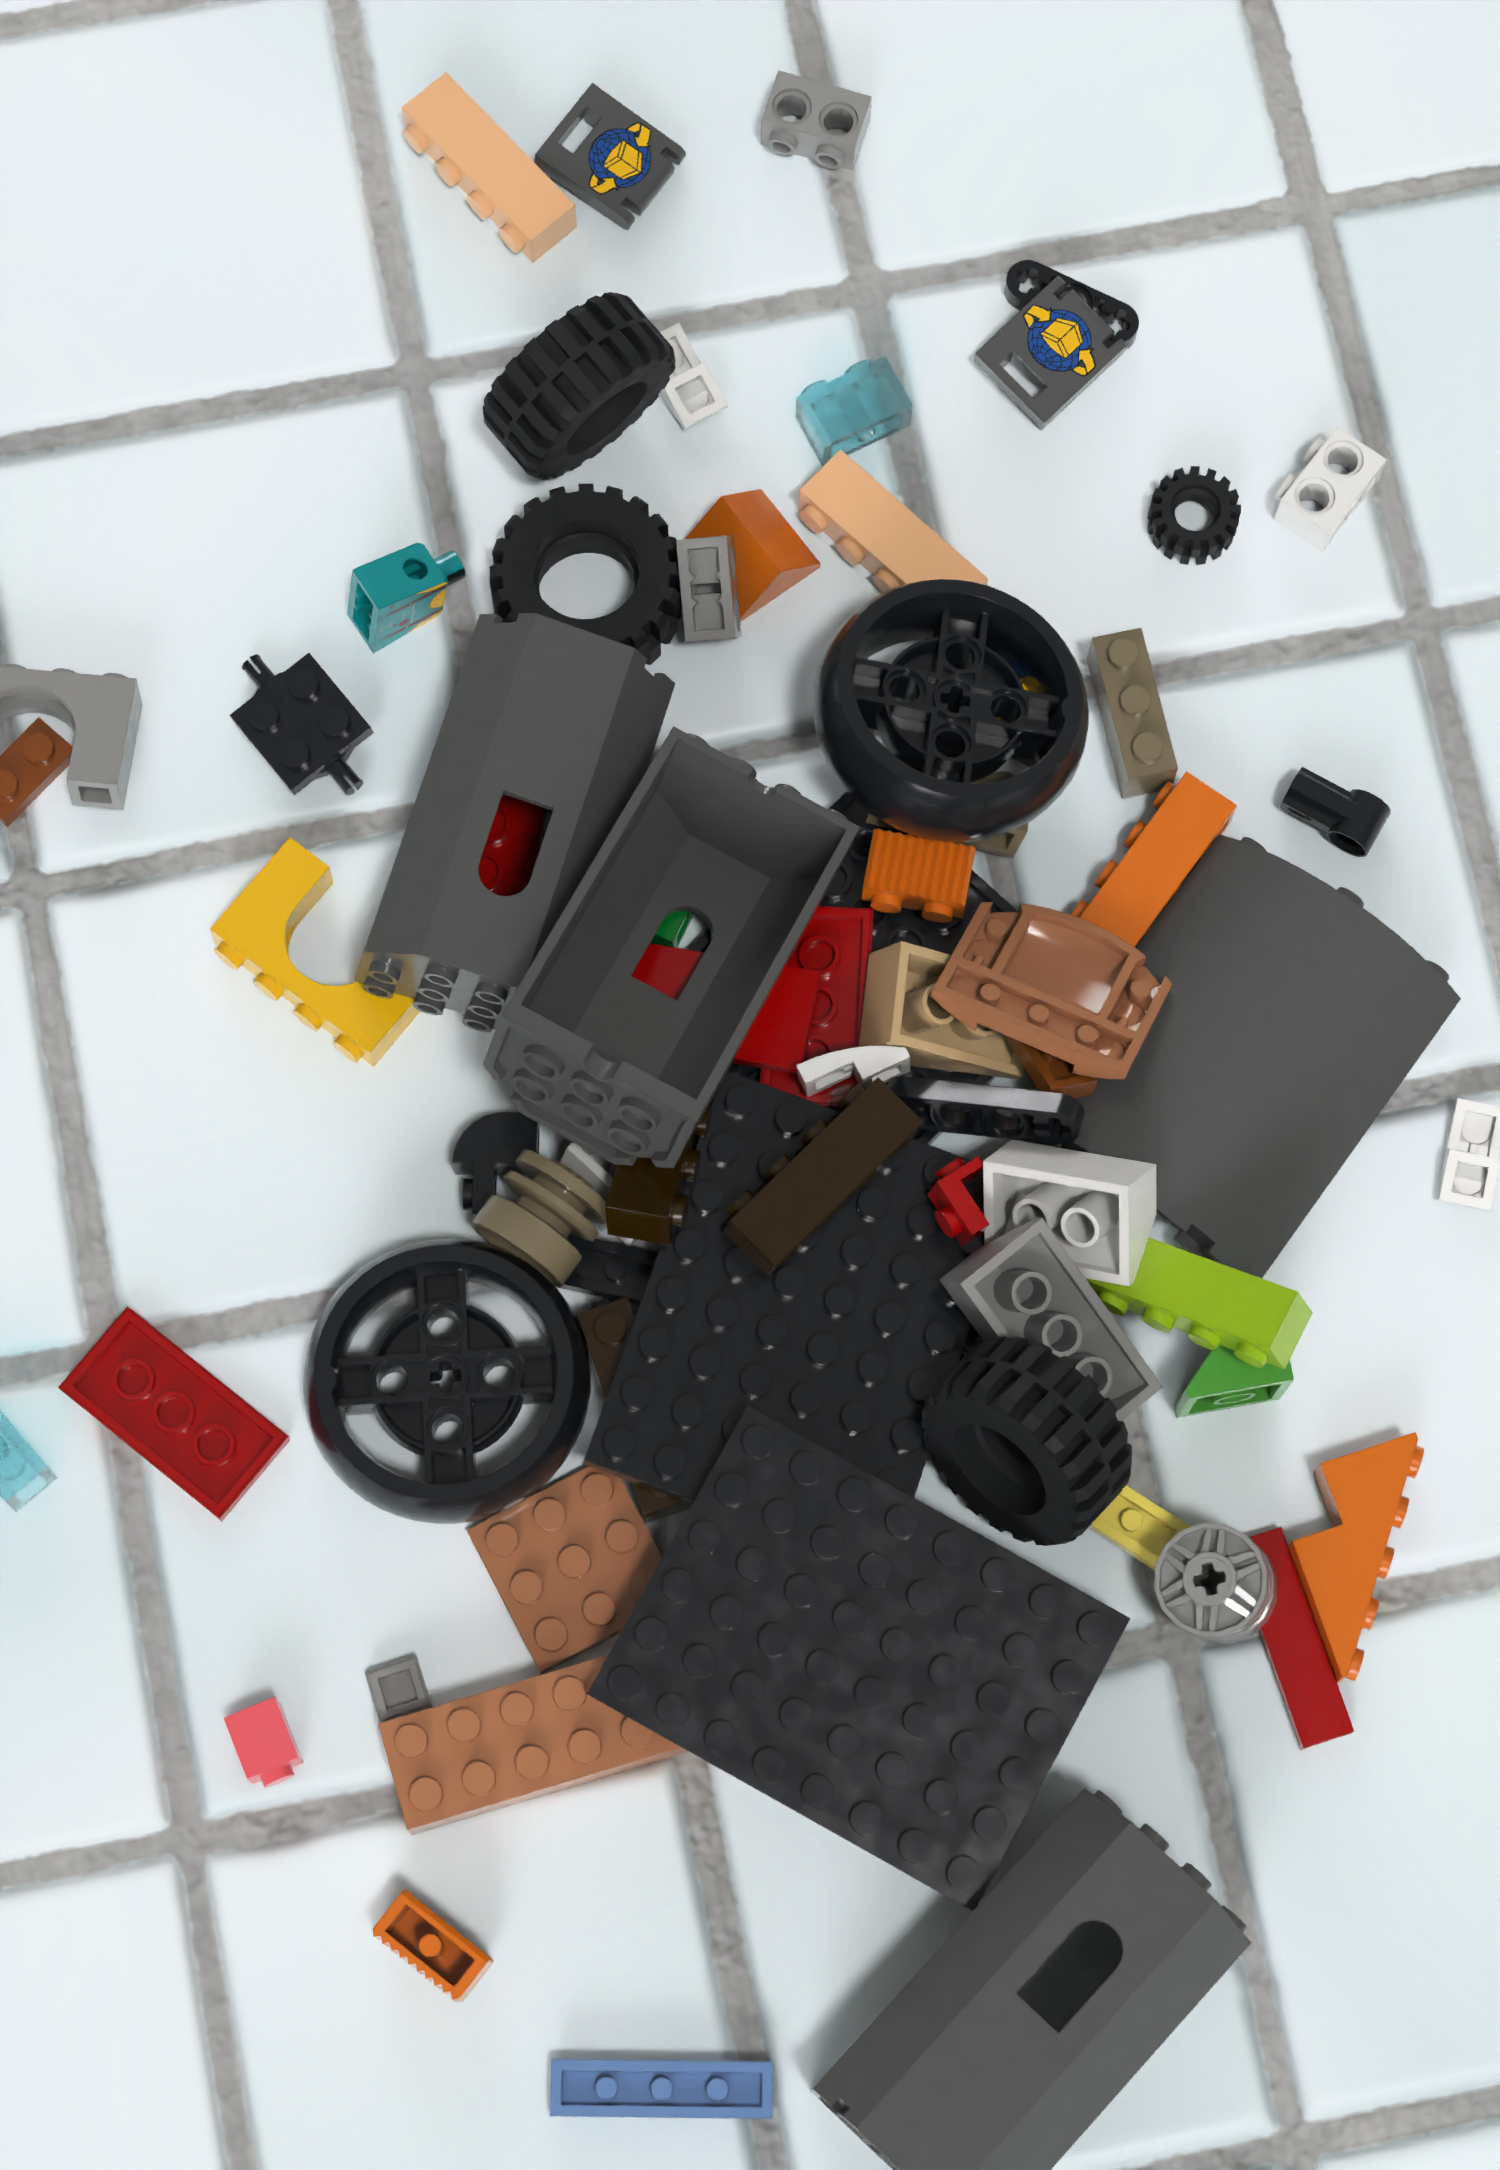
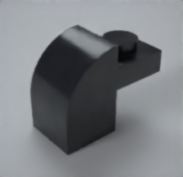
[452,1112,540,1220]

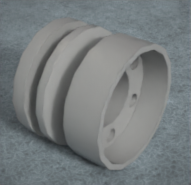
[1154,1523,1278,1644]

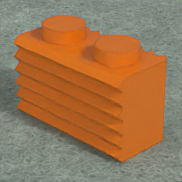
[861,829,976,923]
[373,1889,494,2002]

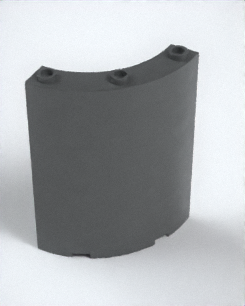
[1011,834,1461,1278]

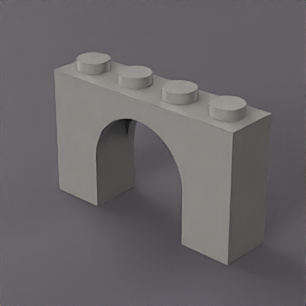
[0,664,142,810]

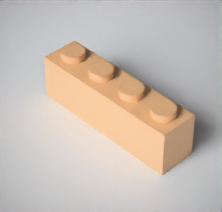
[402,72,577,263]
[798,450,988,593]

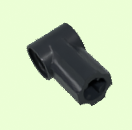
[1280,767,1391,857]

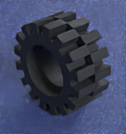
[1147,466,1241,565]

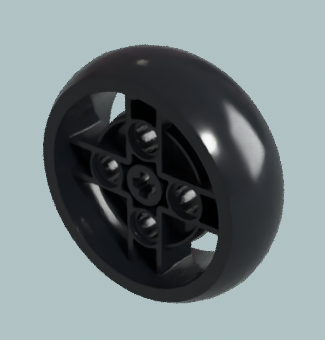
[813,579,1089,842]
[303,1239,591,1524]

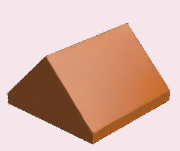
[685,489,821,622]

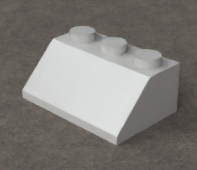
[983,1140,1157,1286]

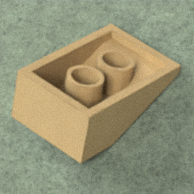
[859,941,1025,1079]

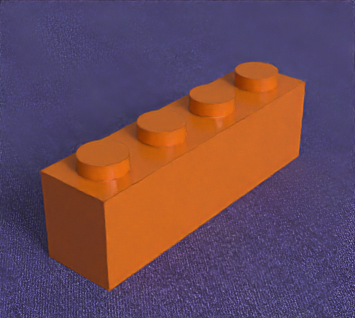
[1071,771,1237,948]

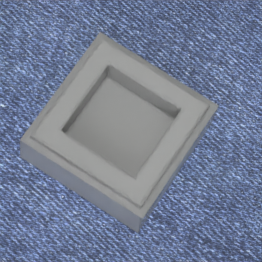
[364,1655,433,1723]

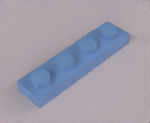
[550,2059,773,2119]

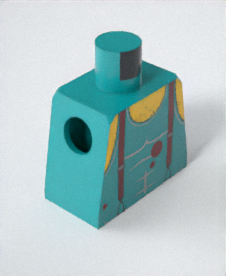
[347,543,466,653]

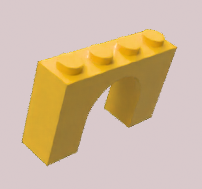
[210,837,421,1067]

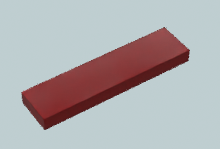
[1249,1527,1354,1750]

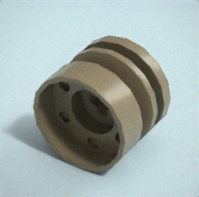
[471,1149,606,1287]

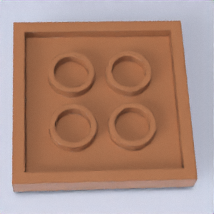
[467,1466,663,1675]

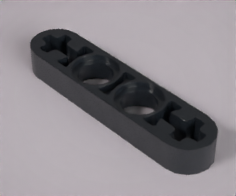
[886,1077,1085,1144]

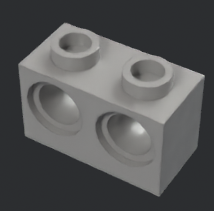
[761,70,872,171]
[676,535,742,642]

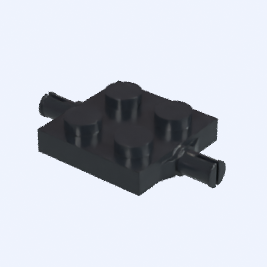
[230,653,374,796]

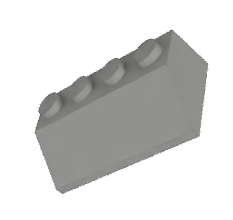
[940,1217,1163,1421]

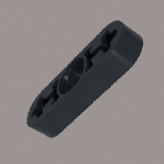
[1005,260,1139,349]

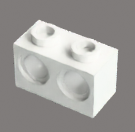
[1274,426,1387,553]

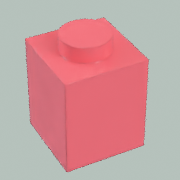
[224,1697,304,1788]

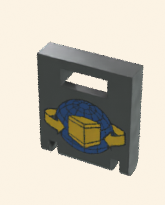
[534,83,686,230]
[973,276,1128,430]

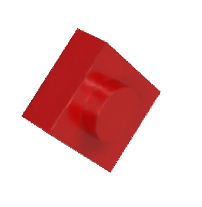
[927,1156,990,1247]

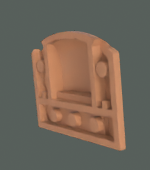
[931,902,1172,1080]

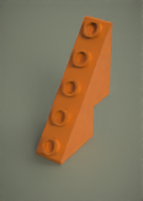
[1288,1432,1424,1683]

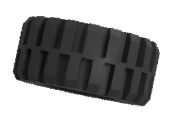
[482,292,676,480]
[489,483,682,665]
[921,1336,1132,1546]

